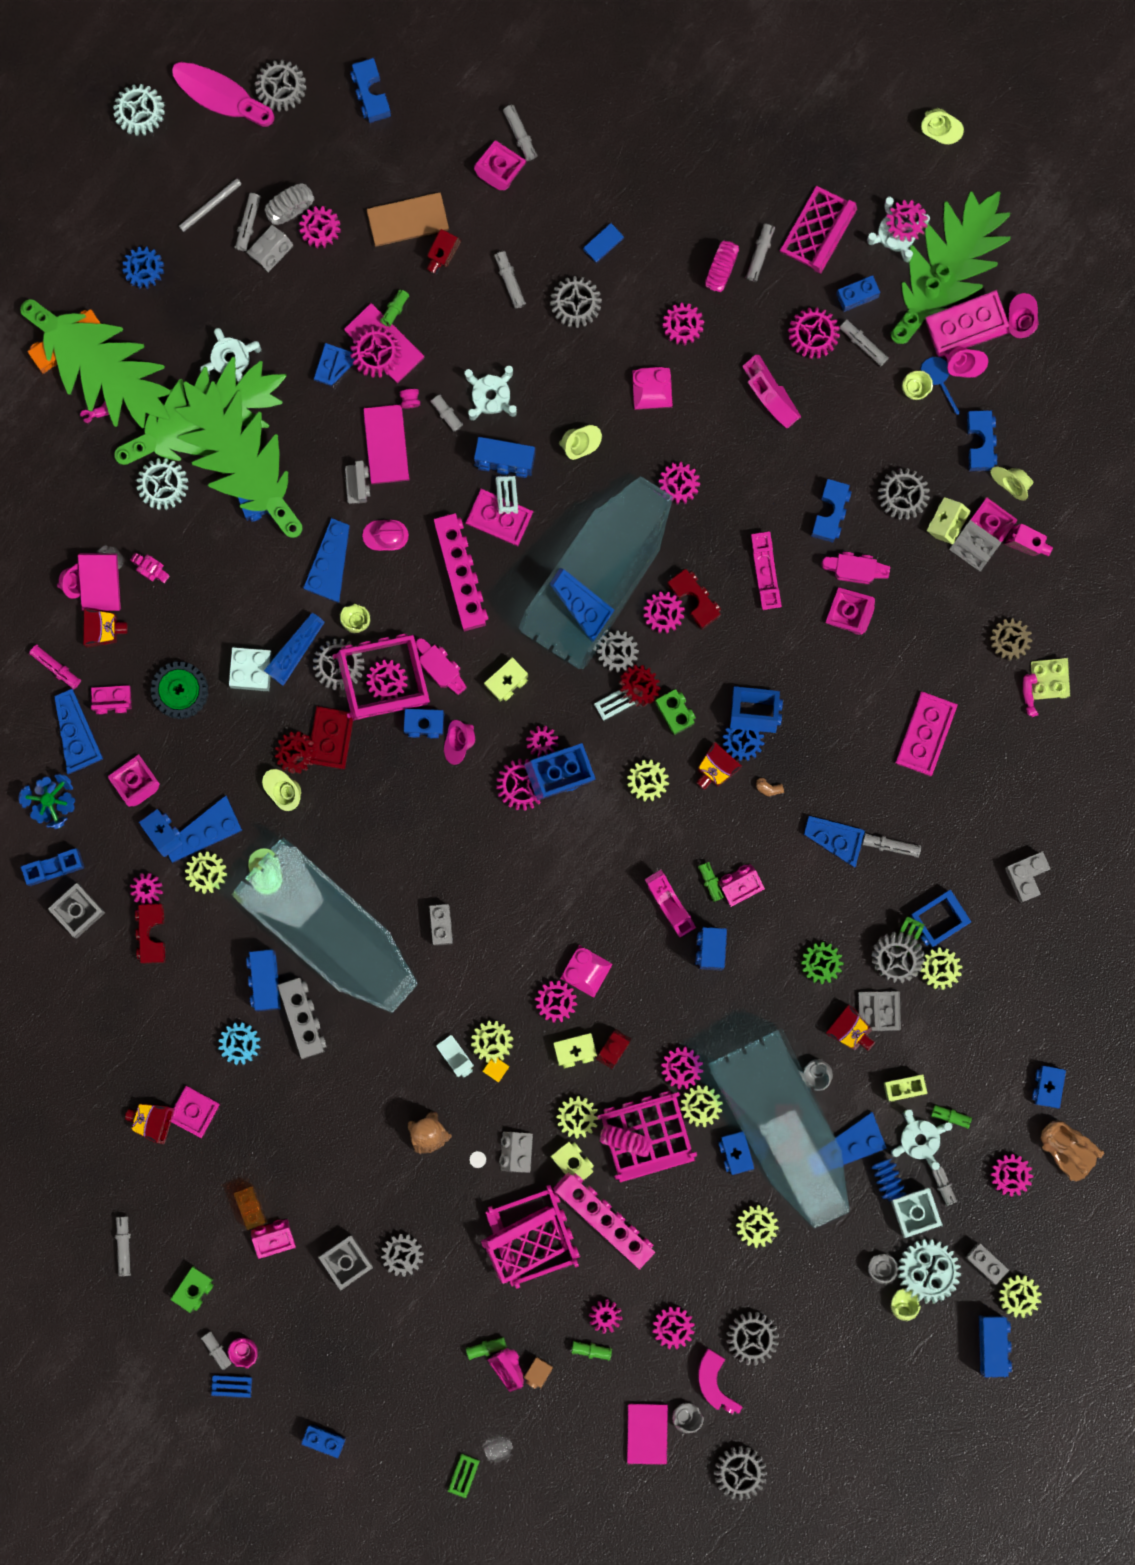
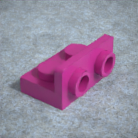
[91,686,131,714]
[718,864,765,907]
[251,1219,296,1259]

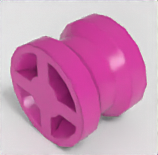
[400,389,420,408]

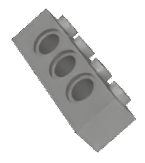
[278,978,327,1059]

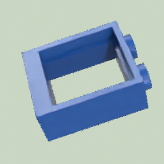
[730,687,783,733]
[910,890,971,948]

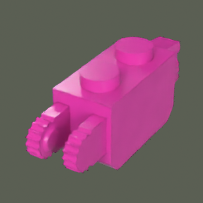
[822,552,890,584]
[416,638,467,695]

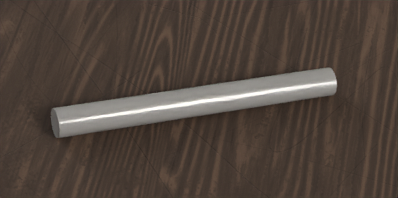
[179,179,241,232]

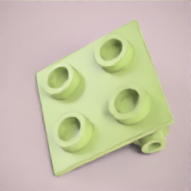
[1031,658,1070,700]

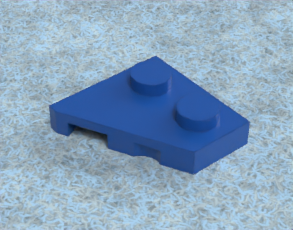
[314,343,357,386]

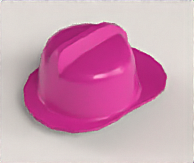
[1009,293,1039,338]
[945,347,988,377]
[362,520,409,551]
[57,562,81,599]
[444,720,475,765]

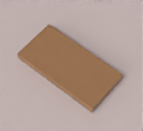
[367,192,449,247]

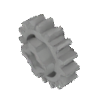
[597,631,639,673]
[381,1234,424,1277]

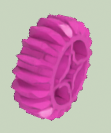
[705,240,739,292]
[788,307,840,359]
[351,326,402,378]
[496,759,541,811]
[600,1125,652,1157]

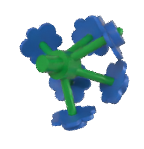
[19,774,75,829]

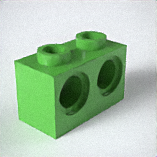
[655,689,696,735]

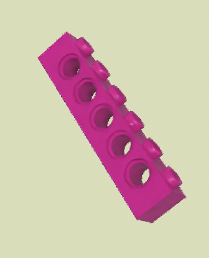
[434,513,488,631]
[553,1172,655,1270]

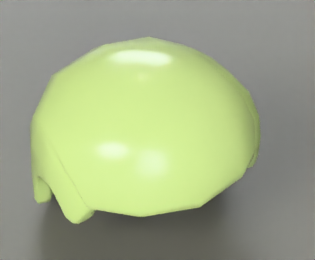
[902,371,933,400]
[340,604,370,633]
[891,1289,921,1321]

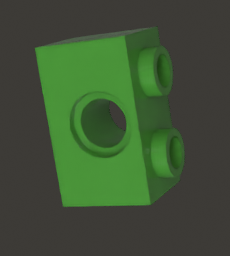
[171,1266,214,1312]

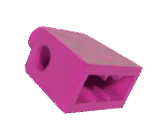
[1004,524,1053,556]

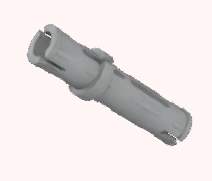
[503,105,537,161]
[235,193,261,251]
[745,224,775,282]
[494,251,526,308]
[839,319,889,367]
[862,833,921,858]
[115,1217,131,1276]

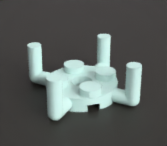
[867,197,930,262]
[200,328,261,383]
[465,366,517,420]
[891,1110,952,1170]

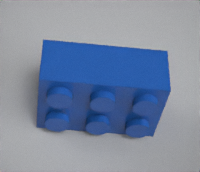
[474,437,535,478]
[524,743,595,801]
[696,928,727,971]
[247,950,281,1011]
[979,1315,1012,1377]

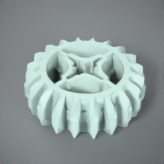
[113,84,165,136]
[137,458,188,510]

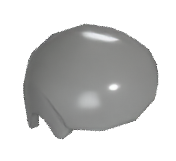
[803,1059,833,1091]
[868,1254,898,1284]
[672,1403,704,1433]

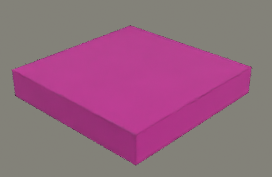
[171,1086,220,1138]

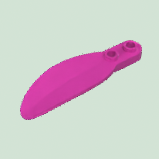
[173,63,274,127]

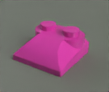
[474,140,526,190]
[632,367,672,409]
[968,498,1017,542]
[826,587,875,635]
[108,755,160,807]
[560,945,613,998]
[487,1348,524,1392]

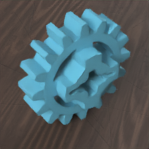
[219,1023,261,1065]

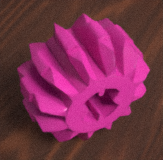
[526,726,558,758]
[130,873,163,905]
[589,1300,622,1333]

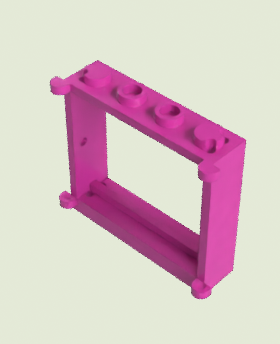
[333,634,430,720]
[486,1185,580,1288]

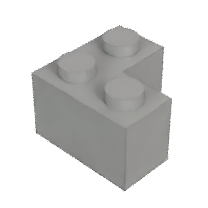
[1005,852,1050,903]

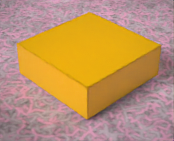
[483,1058,510,1082]

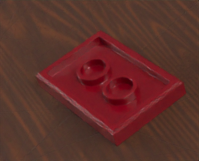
[310,707,354,770]

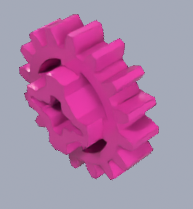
[886,200,928,242]
[300,206,341,248]
[663,303,704,345]
[659,462,700,505]
[130,553,169,583]
[643,592,685,634]
[366,660,408,701]
[536,981,577,1023]
[661,1047,703,1089]
[990,1154,1033,1197]
[653,1307,695,1349]

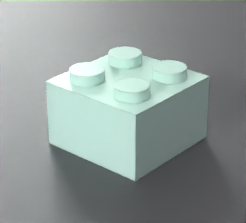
[229,648,272,691]
[891,1188,942,1238]

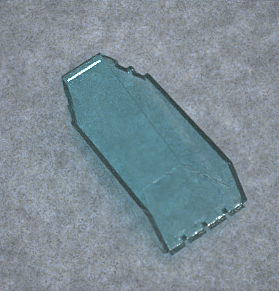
[519,477,673,669]
[232,837,418,1013]
[708,1028,850,1229]

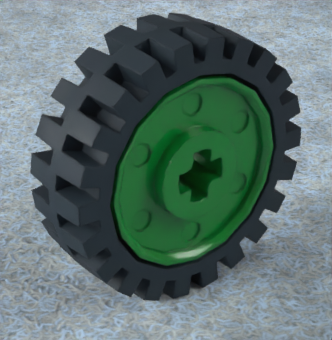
[151,662,208,719]

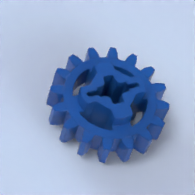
[123,247,164,289]
[723,728,764,761]

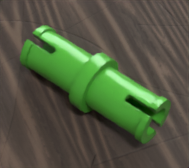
[380,290,409,327]
[698,862,724,902]
[932,1105,972,1129]
[466,1337,507,1360]
[571,1341,612,1361]

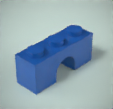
[350,58,391,123]
[967,411,997,471]
[811,479,852,542]
[21,848,85,886]

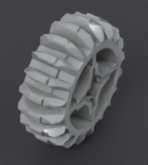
[255,60,306,112]
[264,184,314,225]
[550,276,602,328]
[878,469,930,520]
[313,639,364,690]
[872,931,924,983]
[726,1312,779,1365]
[714,1446,767,1500]

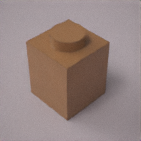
[524,1356,553,1389]

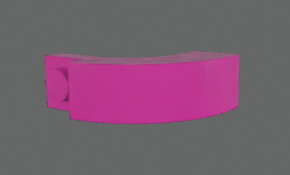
[645,870,696,938]
[698,1348,743,1414]

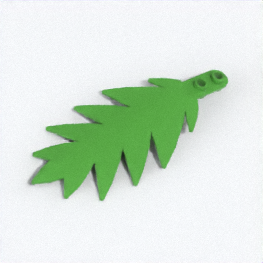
[891,192,1010,344]
[21,299,171,428]
[115,357,287,465]
[176,381,302,537]

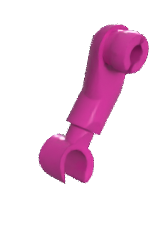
[80,401,109,423]
[1023,673,1038,717]

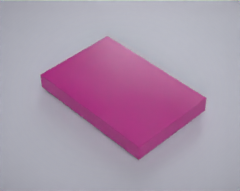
[466,489,533,547]
[78,553,121,611]
[627,1404,667,1464]

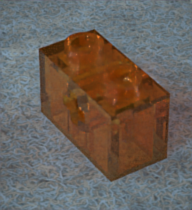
[234,1186,267,1230]

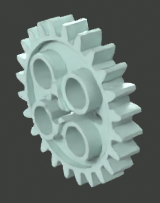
[898,1240,961,1304]

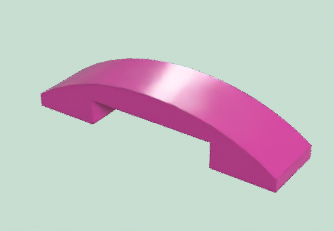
[751,532,782,610]

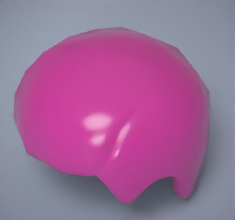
[228,1338,258,1368]

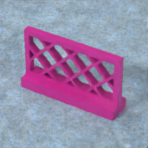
[780,186,857,274]
[481,1206,569,1284]

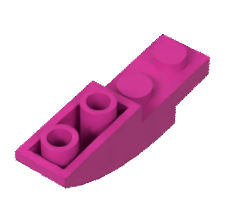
[742,355,801,428]

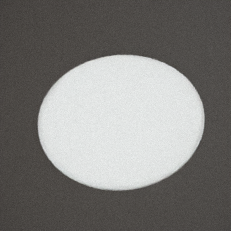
[470,1151,486,1168]

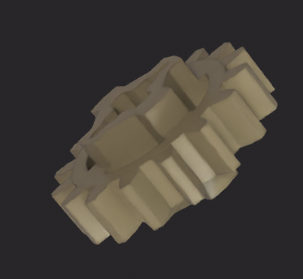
[990,619,1032,661]

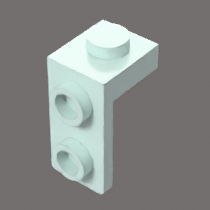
[437,1035,474,1078]

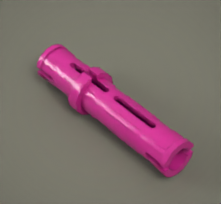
[29,645,81,690]

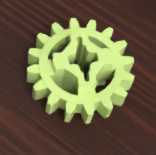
[627,760,669,802]
[185,852,227,894]
[920,948,962,990]
[471,1021,513,1063]
[681,1085,723,1127]
[557,1096,598,1139]
[736,1205,779,1248]
[999,1275,1042,1318]

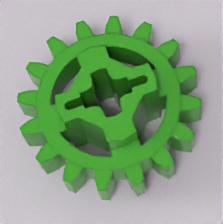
[801,942,843,984]

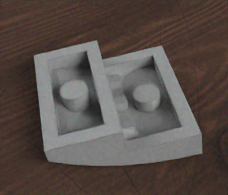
[949,520,1001,571]
[859,991,901,1031]

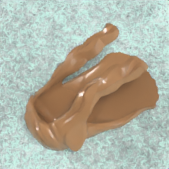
[408,1112,451,1155]
[1041,1121,1104,1181]

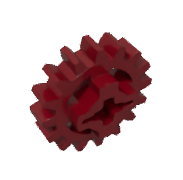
[619,665,660,707]
[275,732,316,774]

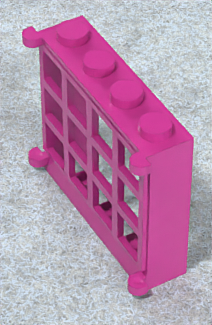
[597,1091,697,1182]

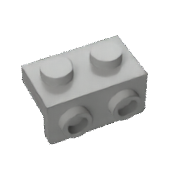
[247,225,293,272]
[345,461,370,504]
[500,1132,533,1173]

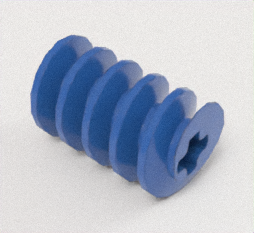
[871,1158,907,1201]

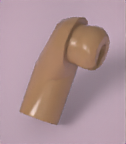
[756,778,784,796]

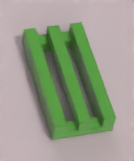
[896,917,924,956]
[448,1454,480,1498]

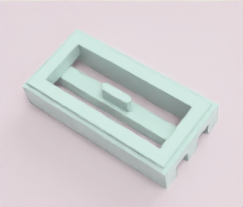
[496,476,518,514]
[594,690,635,721]

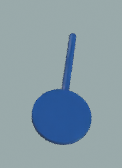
[921,357,959,415]

